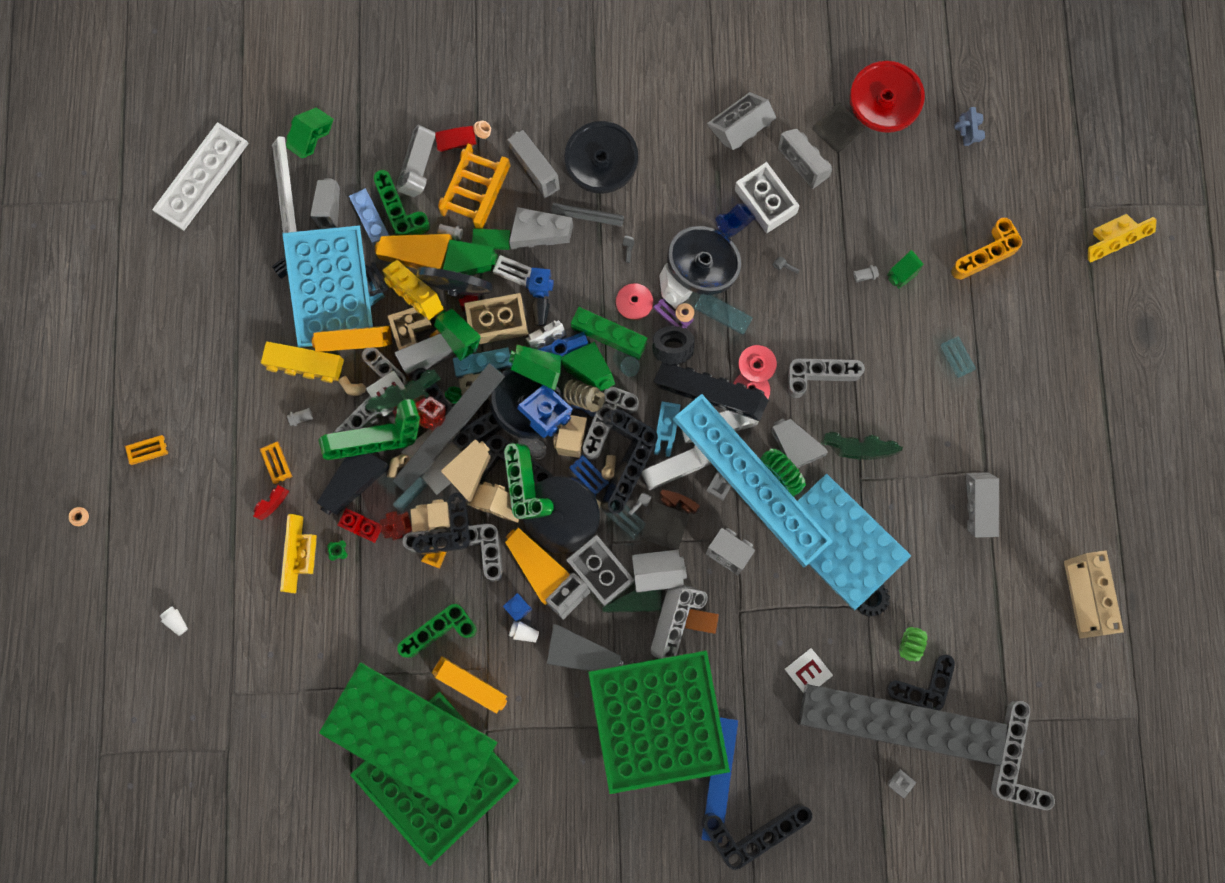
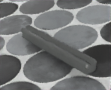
[551,203,624,226]

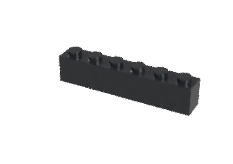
[653,363,769,421]

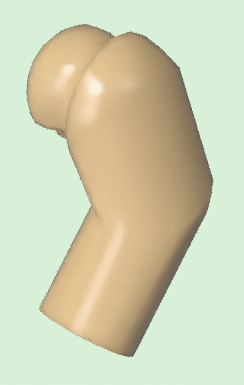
[339,376,366,396]
[387,454,410,478]
[601,455,616,480]

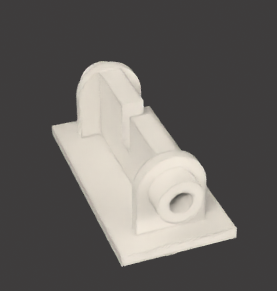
[526,320,567,349]

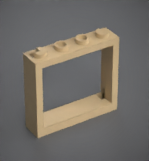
[1064,550,1124,639]

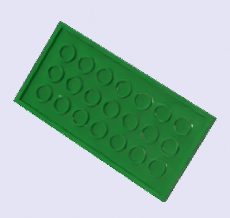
[319,662,498,814]

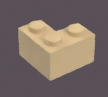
[388,307,433,350]
[553,415,587,458]
[467,482,519,523]
[411,500,450,532]

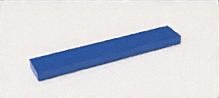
[701,718,738,843]

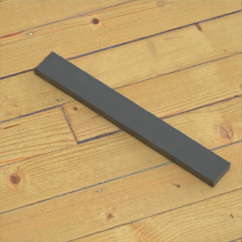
[393,363,505,494]

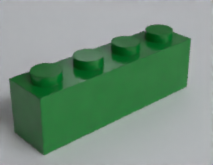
[571,307,648,360]

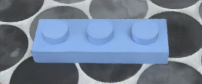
[349,188,389,245]

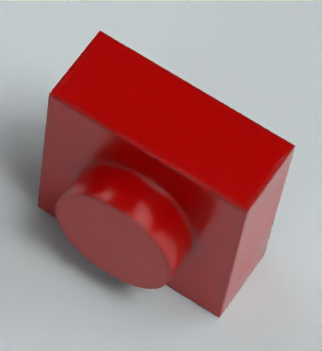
[459,295,479,311]

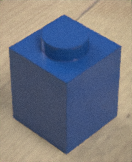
[503,593,532,622]

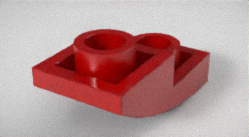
[435,126,476,152]
[253,485,289,521]
[337,508,383,543]

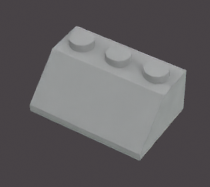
[707,92,776,150]
[778,129,832,189]

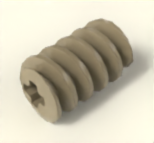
[563,379,605,412]

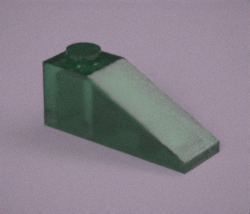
[602,589,662,613]

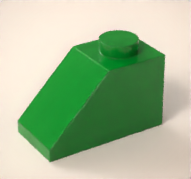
[887,250,924,289]

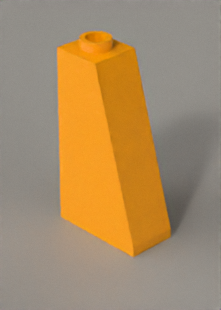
[375,234,453,269]
[312,325,393,352]
[505,528,570,605]
[431,656,507,714]

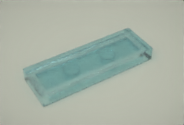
[694,294,753,335]

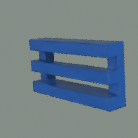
[569,455,609,496]

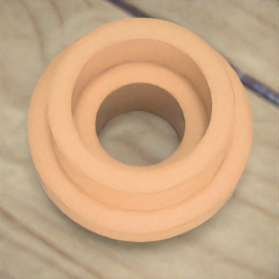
[473,121,491,139]
[675,303,694,322]
[69,507,89,526]

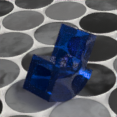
[715,204,756,238]

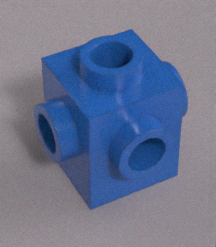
[526,268,554,298]

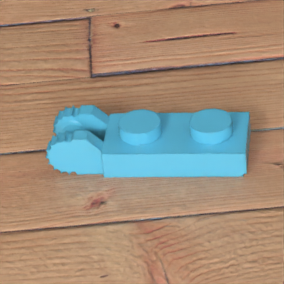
[654,401,681,457]

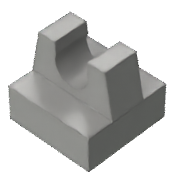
[887,769,916,798]

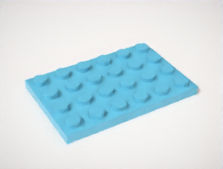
[282,226,373,348]
[797,474,911,611]

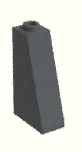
[547,624,624,671]

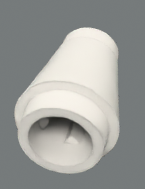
[160,606,188,636]
[509,621,539,643]

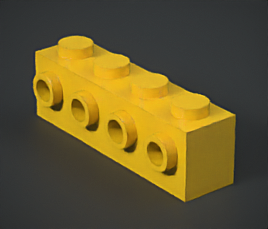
[382,260,444,320]
[261,341,344,383]

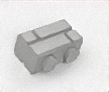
[545,573,591,620]

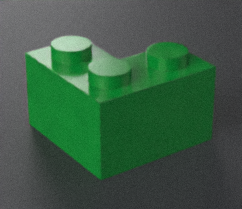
[286,107,334,159]

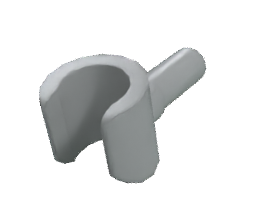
[628,493,651,515]

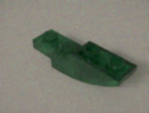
[365,369,441,412]
[822,432,903,460]

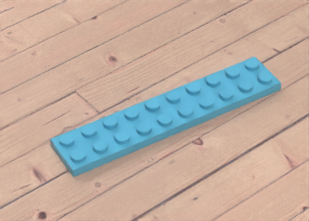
[673,394,832,568]

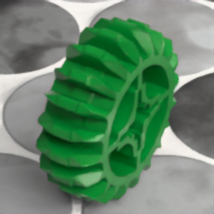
[760,448,806,497]

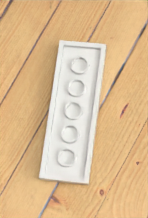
[152,122,249,231]

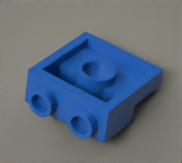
[517,385,573,438]

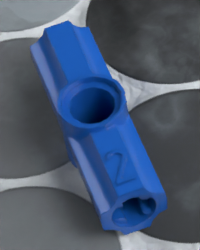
[537,332,588,357]

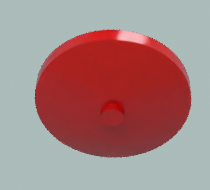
[850,61,925,133]

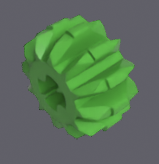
[899,627,928,662]

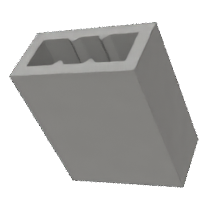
[632,550,687,592]

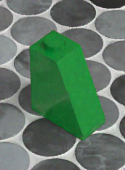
[443,240,497,276]
[434,309,481,361]
[561,341,615,391]
[509,345,561,390]

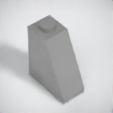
[311,178,340,229]
[771,419,828,468]

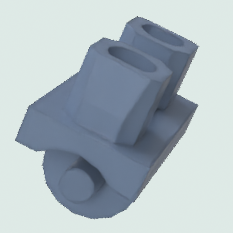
[954,107,985,146]

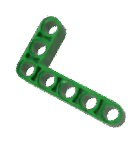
[318,399,420,460]

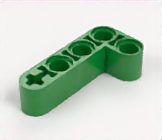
[374,170,430,236]
[504,443,553,519]
[397,604,477,658]

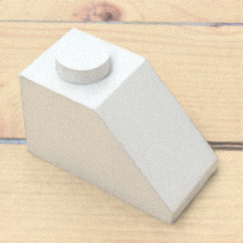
[659,263,692,309]

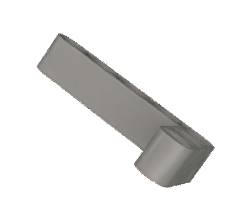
[334,347,409,433]
[402,524,503,582]
[991,701,1055,810]

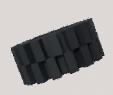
[856,584,890,617]

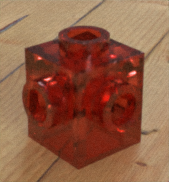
[417,396,445,431]
[380,511,412,540]

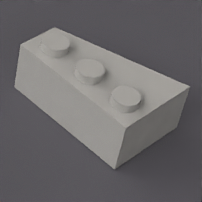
[509,207,573,250]
[966,473,999,537]

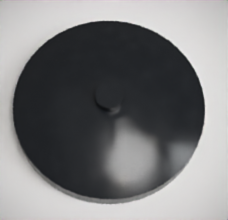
[564,121,638,194]
[667,226,741,295]
[416,267,493,297]
[489,368,565,439]
[524,476,600,554]

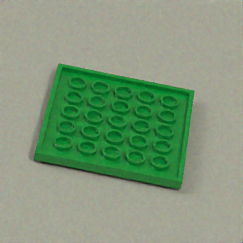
[588,650,730,794]
[350,692,520,867]

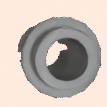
[438,224,463,241]
[854,265,879,283]
[287,408,313,426]

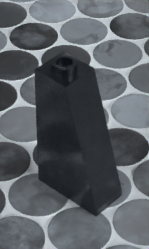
[317,453,389,515]

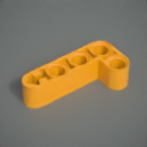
[951,218,1022,280]

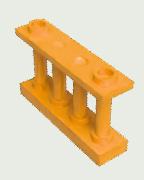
[438,144,510,229]

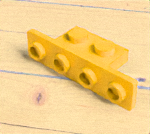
[1088,214,1156,263]
[280,514,317,593]

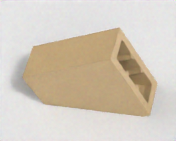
[441,439,491,502]

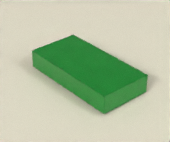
[472,229,511,250]

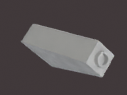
[508,130,560,199]
[395,334,455,378]

